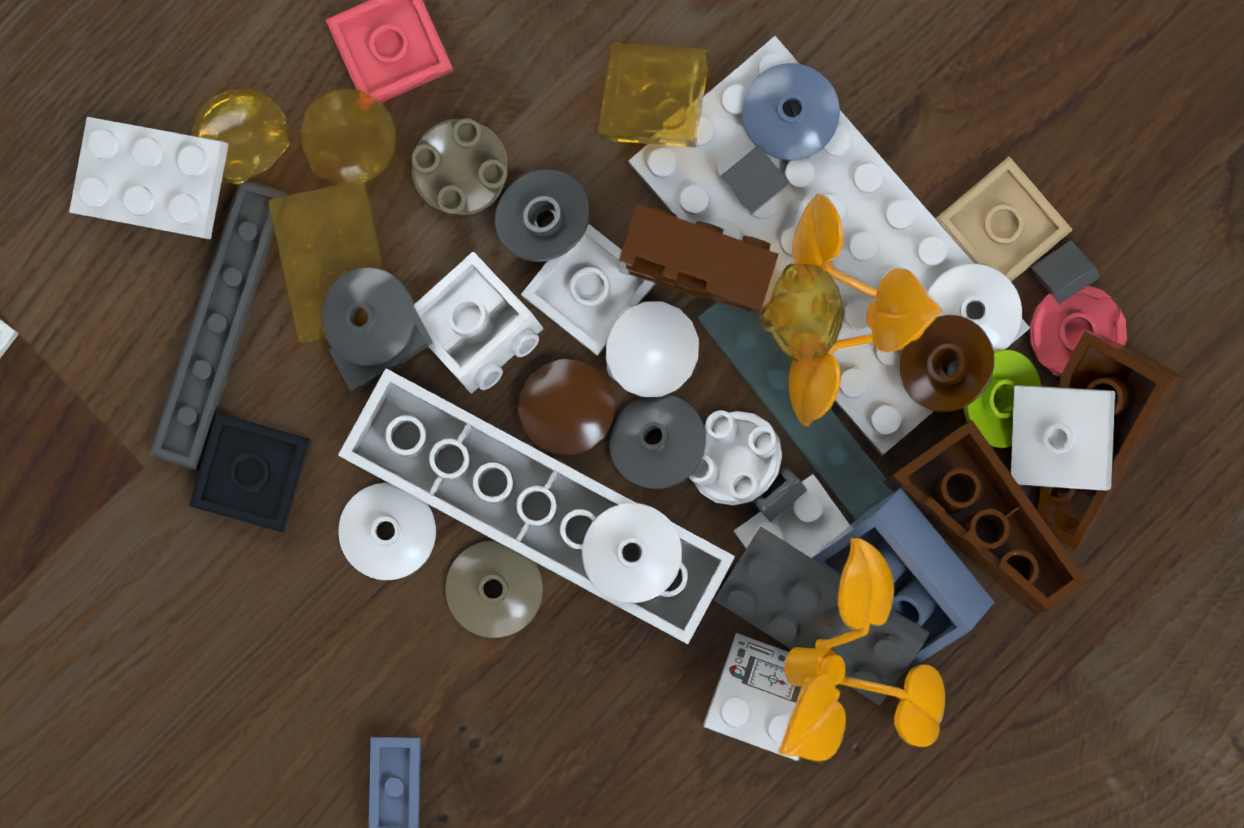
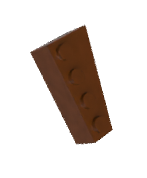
[882,419,1087,614]

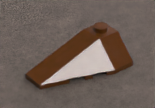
[1037,331,1184,550]

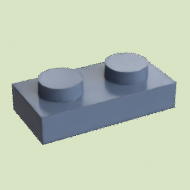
[369,737,421,828]

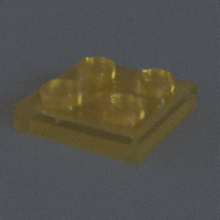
[598,43,709,148]

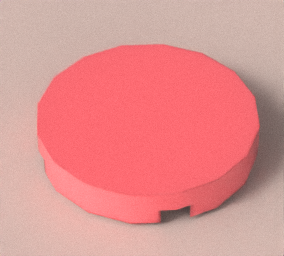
[1028,285,1127,378]

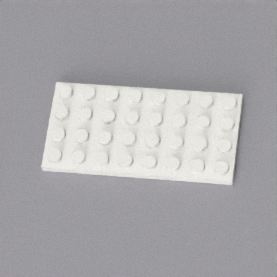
[628,36,1030,456]

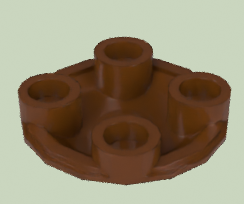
[518,359,615,456]

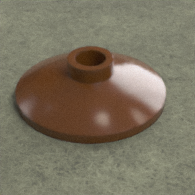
[900,315,995,412]

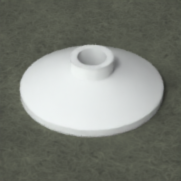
[928,264,1022,351]
[338,483,436,580]
[582,503,682,603]

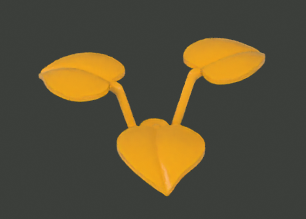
[788,194,942,427]
[778,538,945,761]

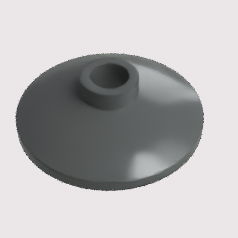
[495,169,590,262]
[322,267,416,366]
[609,394,706,490]

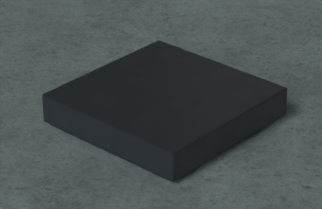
[189,412,312,533]

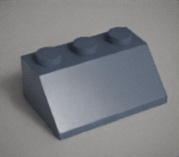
[812,488,995,672]

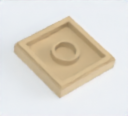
[936,156,1073,282]

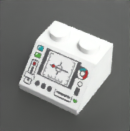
[703,633,804,761]

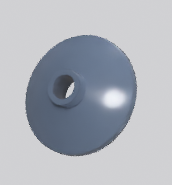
[742,63,840,161]

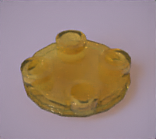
[191,88,289,184]
[301,89,396,185]
[760,263,843,362]

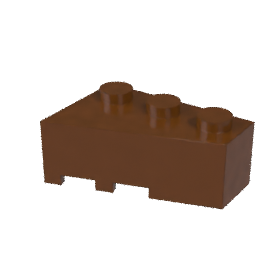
[619,203,779,315]

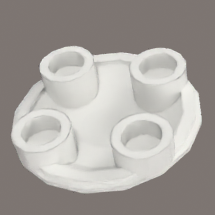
[606,301,699,397]
[689,410,782,506]

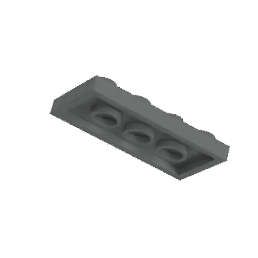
[714,526,929,706]

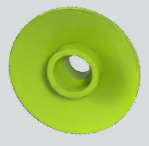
[964,350,1042,448]

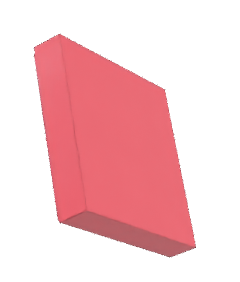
[326,0,454,110]

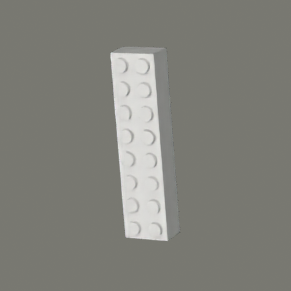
[339,369,735,644]

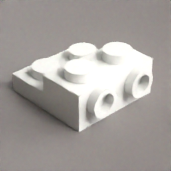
[414,252,544,394]

